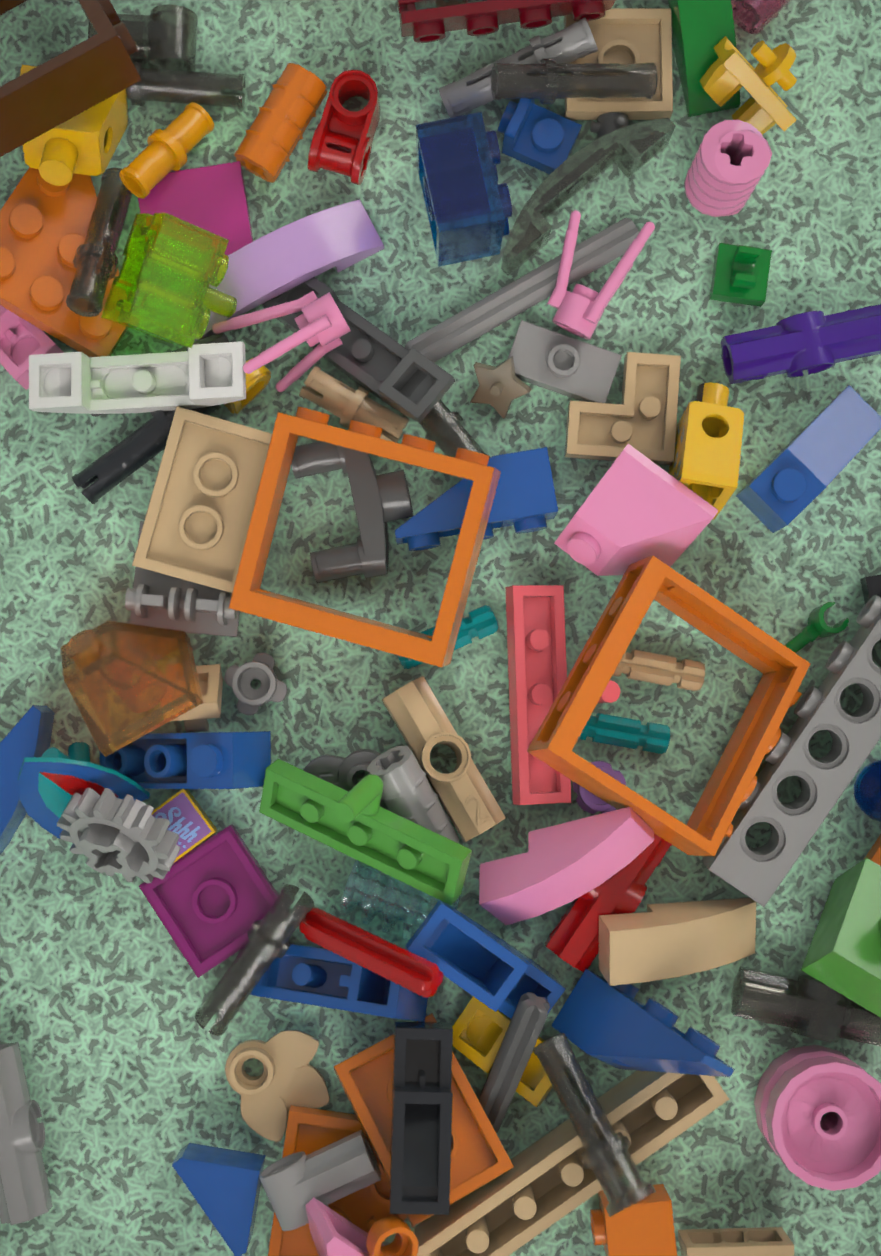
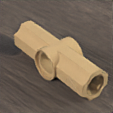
[382,676,506,842]

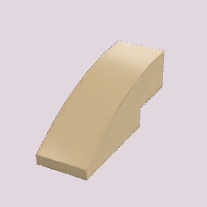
[599,898,756,986]

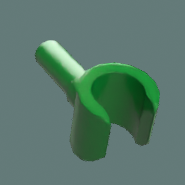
[785,602,849,653]

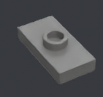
[508,320,622,403]

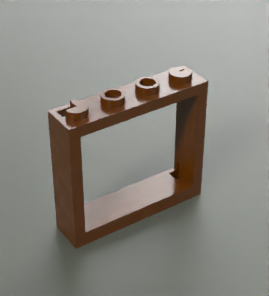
[0,0,142,157]

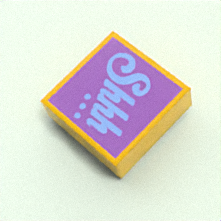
[151,789,218,862]

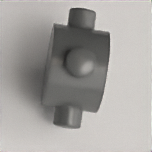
[590,112,636,144]

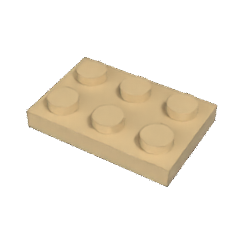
[132,406,272,593]

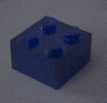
[416,112,512,267]

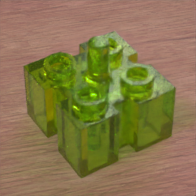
[101,213,237,348]

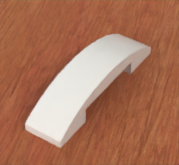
[29,341,246,414]

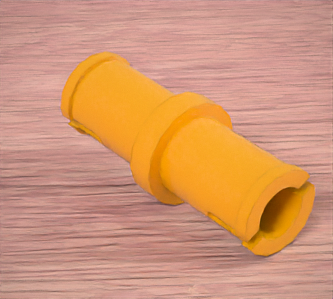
[119,102,214,199]

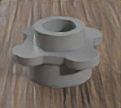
[224,653,287,715]

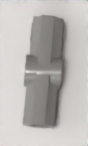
[0,1042,53,1225]

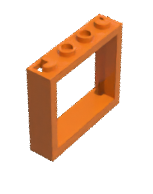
[229,407,501,668]
[527,555,811,856]

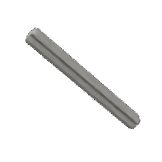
[405,218,639,362]

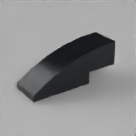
[390,1021,453,1215]

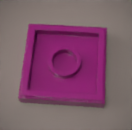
[139,824,291,978]

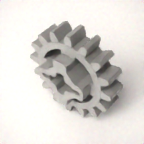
[57,788,181,884]

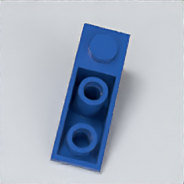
[395,447,558,551]
[99,731,271,789]
[551,969,735,1077]

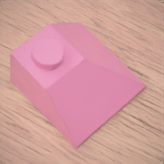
[554,444,719,576]

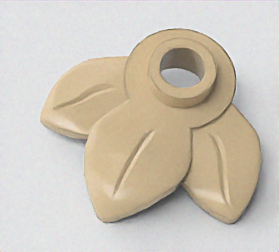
[225,1030,330,1142]

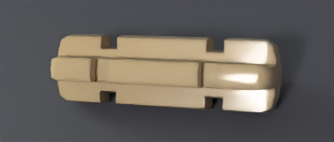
[612,649,705,691]

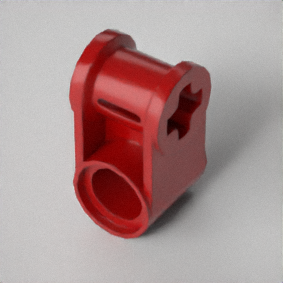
[308,70,380,185]

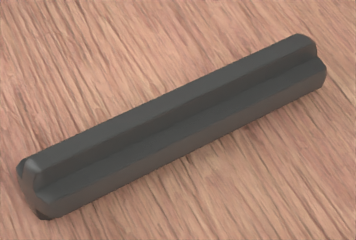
[478,992,550,1133]

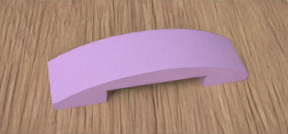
[172,200,384,341]

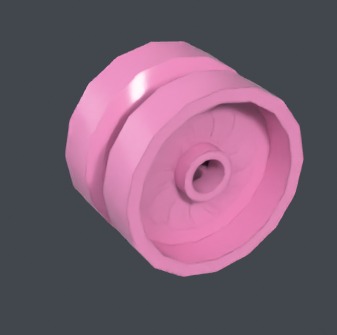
[754,1045,881,1191]

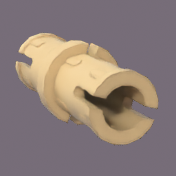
[299,366,409,443]

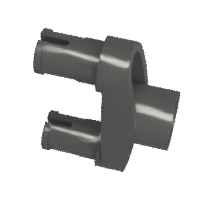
[291,441,414,583]

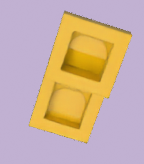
[452,996,571,1107]

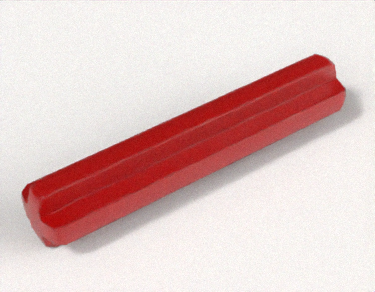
[299,908,444,998]

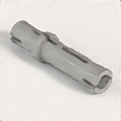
[438,17,598,121]

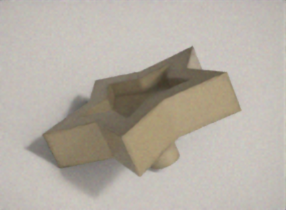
[470,356,532,419]

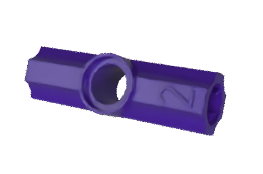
[721,304,881,384]

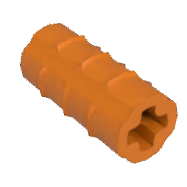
[234,63,327,183]

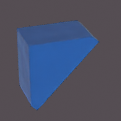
[172,1143,266,1256]

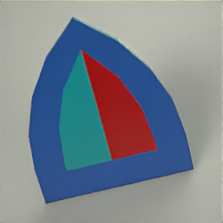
[18,742,150,839]

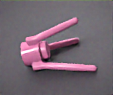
[547,210,655,340]
[212,291,351,392]

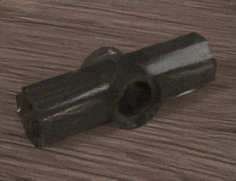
[731,966,881,1046]

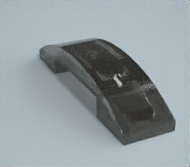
[501,118,675,276]

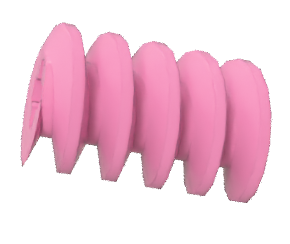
[684,120,772,217]

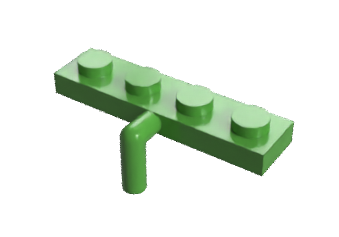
[259,759,472,906]

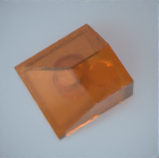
[61,621,203,757]

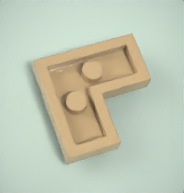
[565,352,681,466]

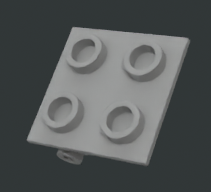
[125,521,240,637]

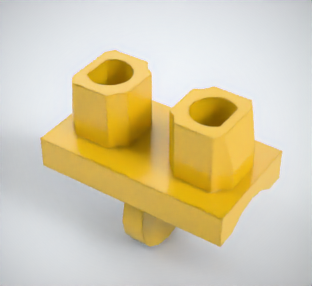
[700,36,797,135]

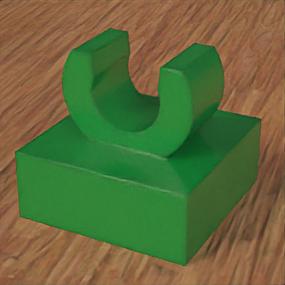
[709,243,772,307]

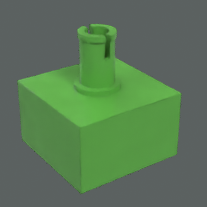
[801,858,881,1018]

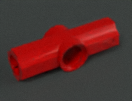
[545,833,672,972]

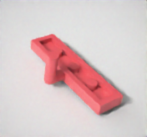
[505,585,620,805]

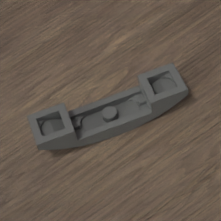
[262,277,455,423]

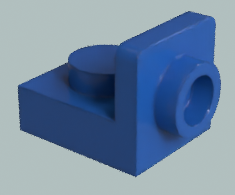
[498,87,582,178]

